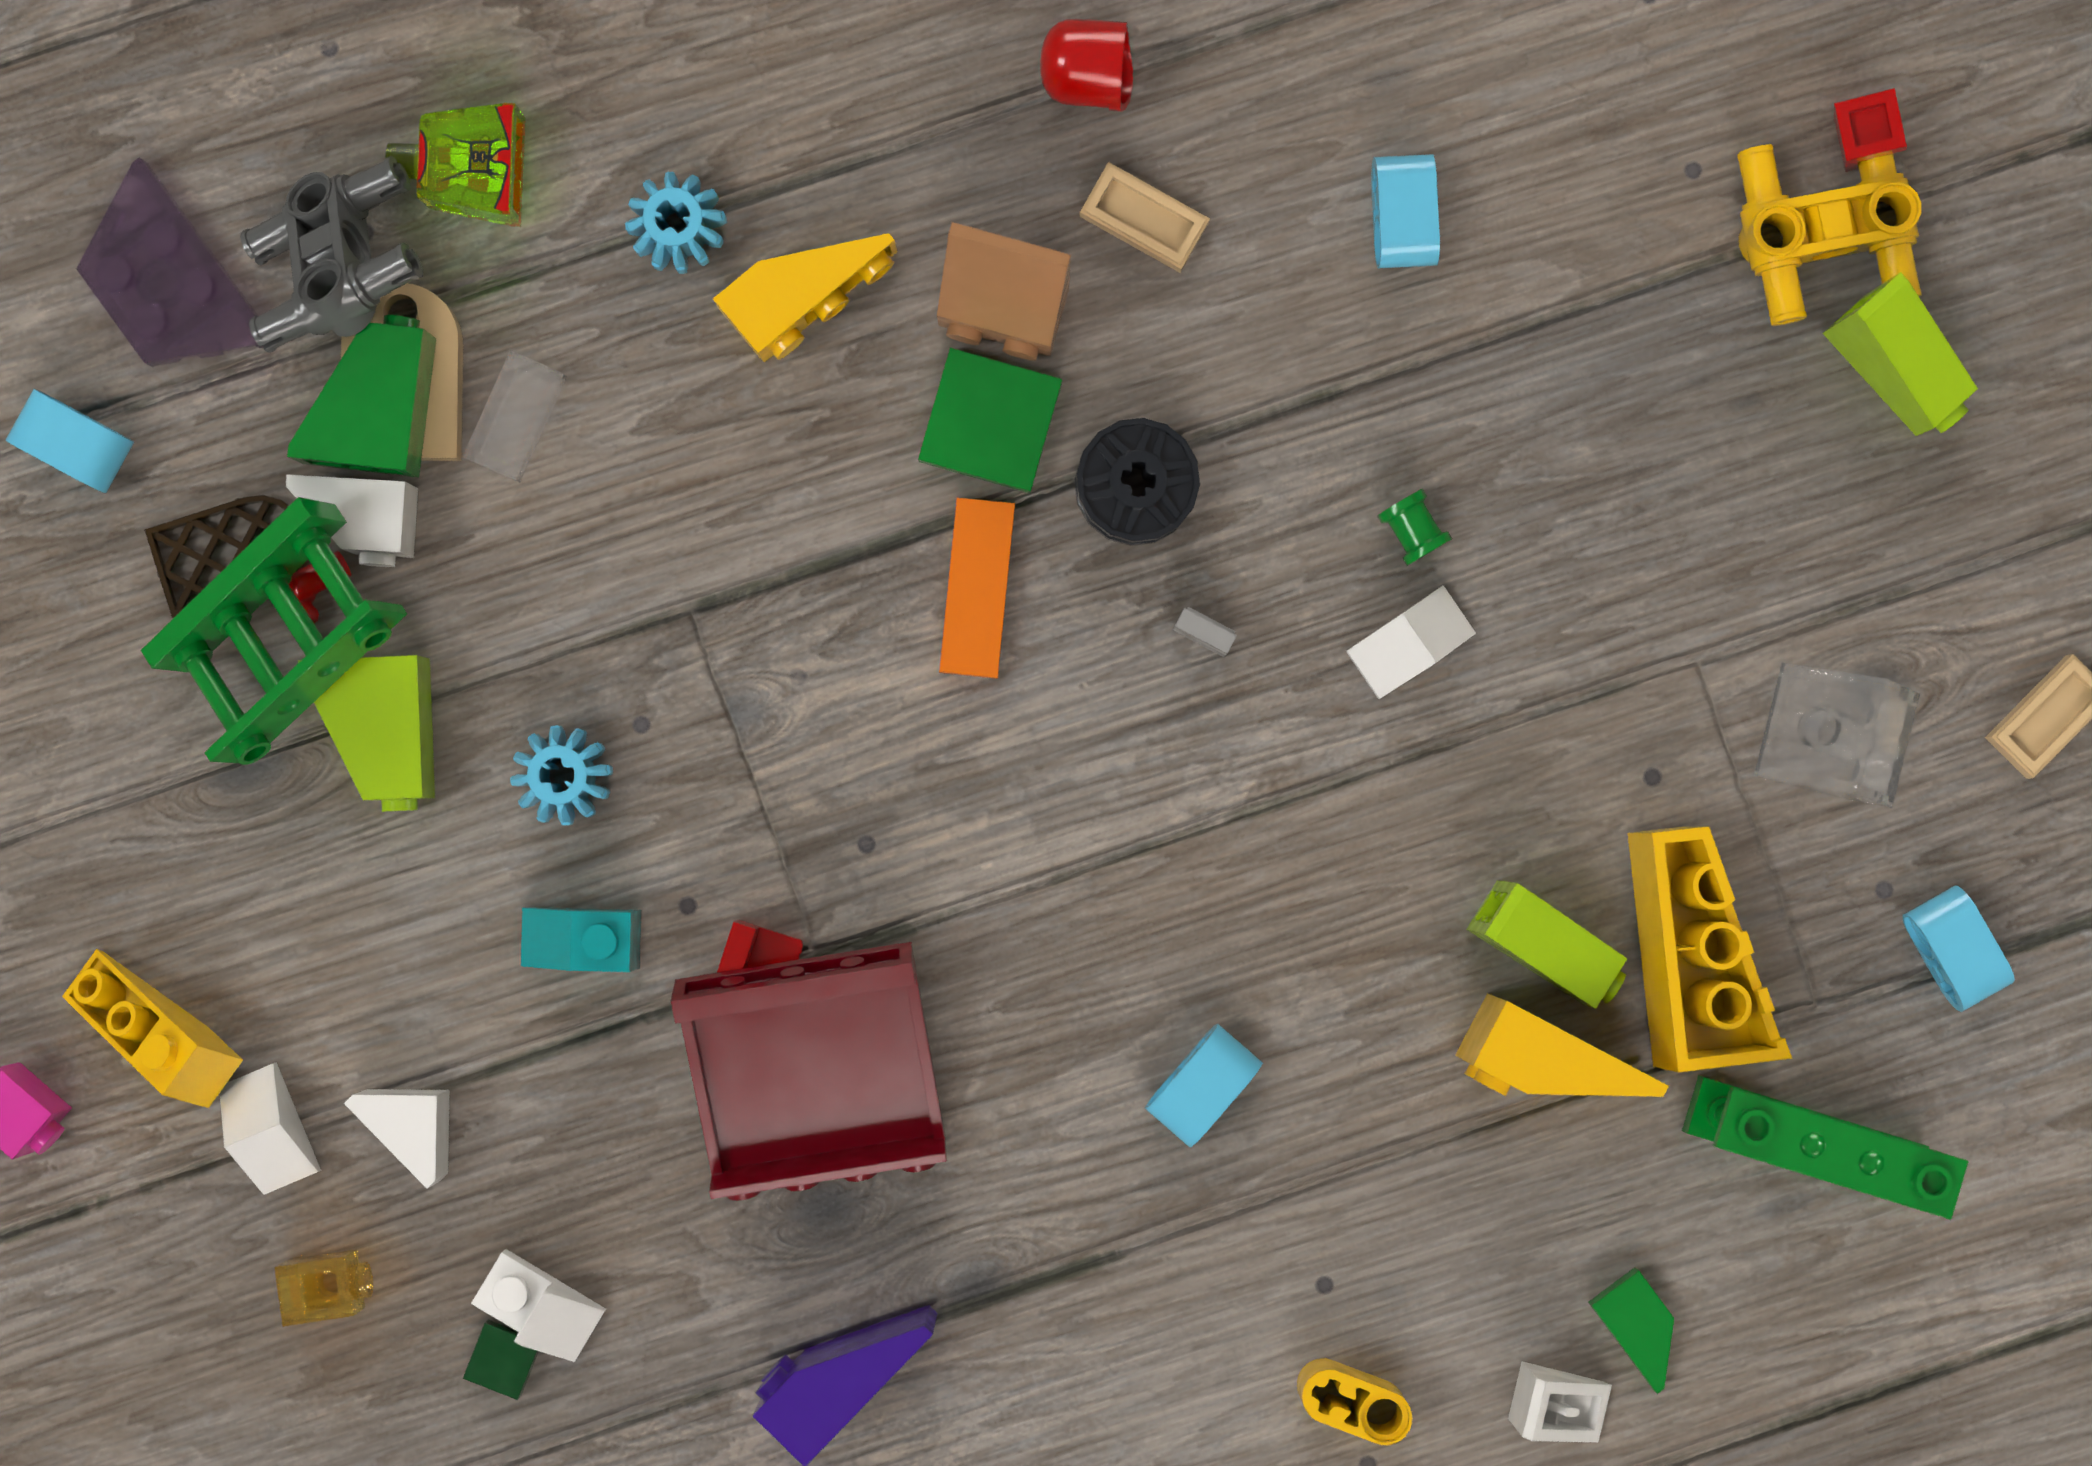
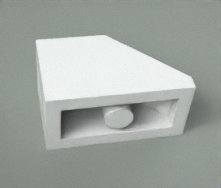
[286,475,418,567]

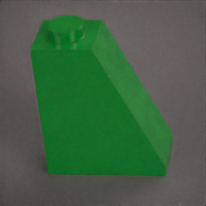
[287,315,436,478]

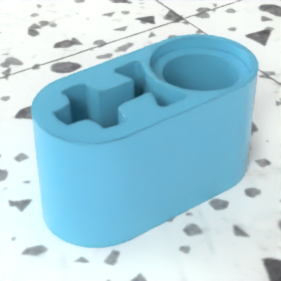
[1371,154,1440,268]
[6,389,134,493]
[1903,885,2015,1012]
[1145,1024,1263,1147]

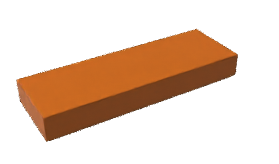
[939,498,1015,679]

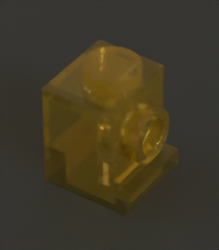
[274,1249,374,1327]

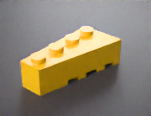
[1627,826,1793,1073]

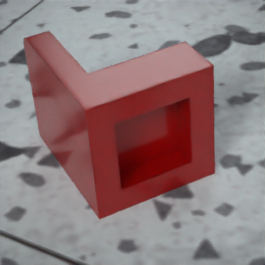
[1834,88,1907,172]
[717,919,804,973]

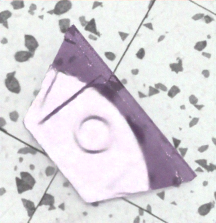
[76,157,264,367]

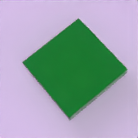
[918,348,1062,494]

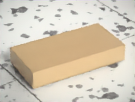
[1080,162,1210,273]
[1985,654,2092,779]

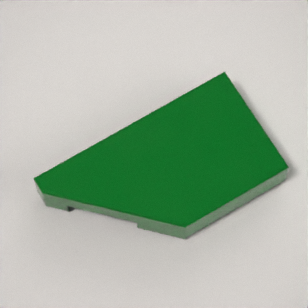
[1588,1267,1674,1394]

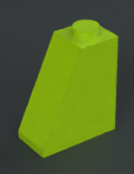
[1822,272,1978,436]
[298,655,435,812]
[1466,880,1627,1009]

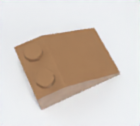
[937,222,1071,361]

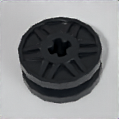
[1074,418,1200,546]

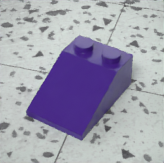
[753,1305,937,1466]

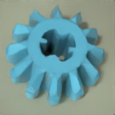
[625,171,727,274]
[510,725,613,825]

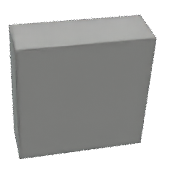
[1172,607,1237,657]

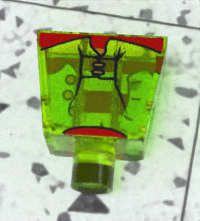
[385,103,526,227]

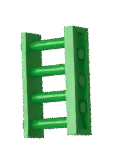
[141,497,407,765]
[1682,1075,1969,1220]

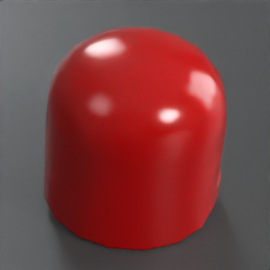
[1040,19,1133,112]

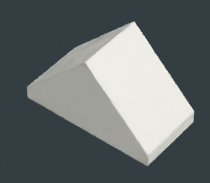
[1346,585,1476,699]
[220,1062,321,1195]
[344,1089,449,1189]
[1508,1362,1612,1442]

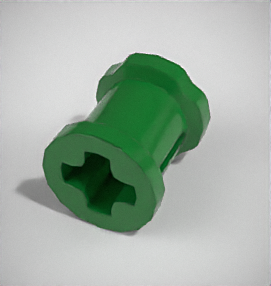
[1377,488,1452,566]

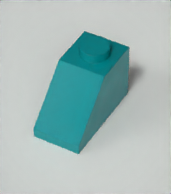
[521,907,641,972]

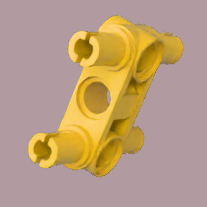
[1737,144,1922,326]

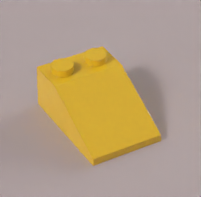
[1455,993,1669,1097]

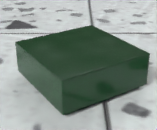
[463,1319,539,1400]

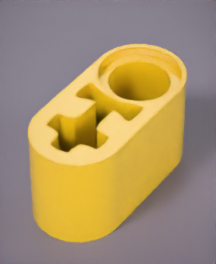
[1297,1358,1412,1445]

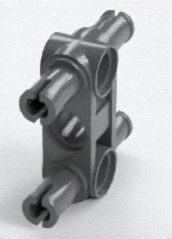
[240,156,423,353]

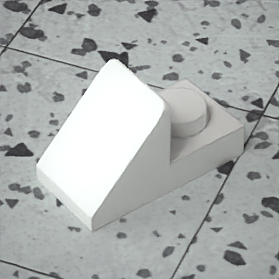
[471,1249,606,1362]

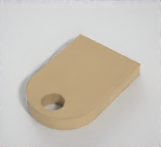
[341,283,463,461]

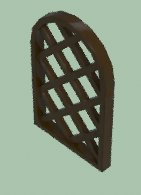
[144,495,299,618]

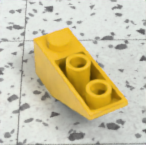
[713,233,897,362]
[62,949,243,1108]

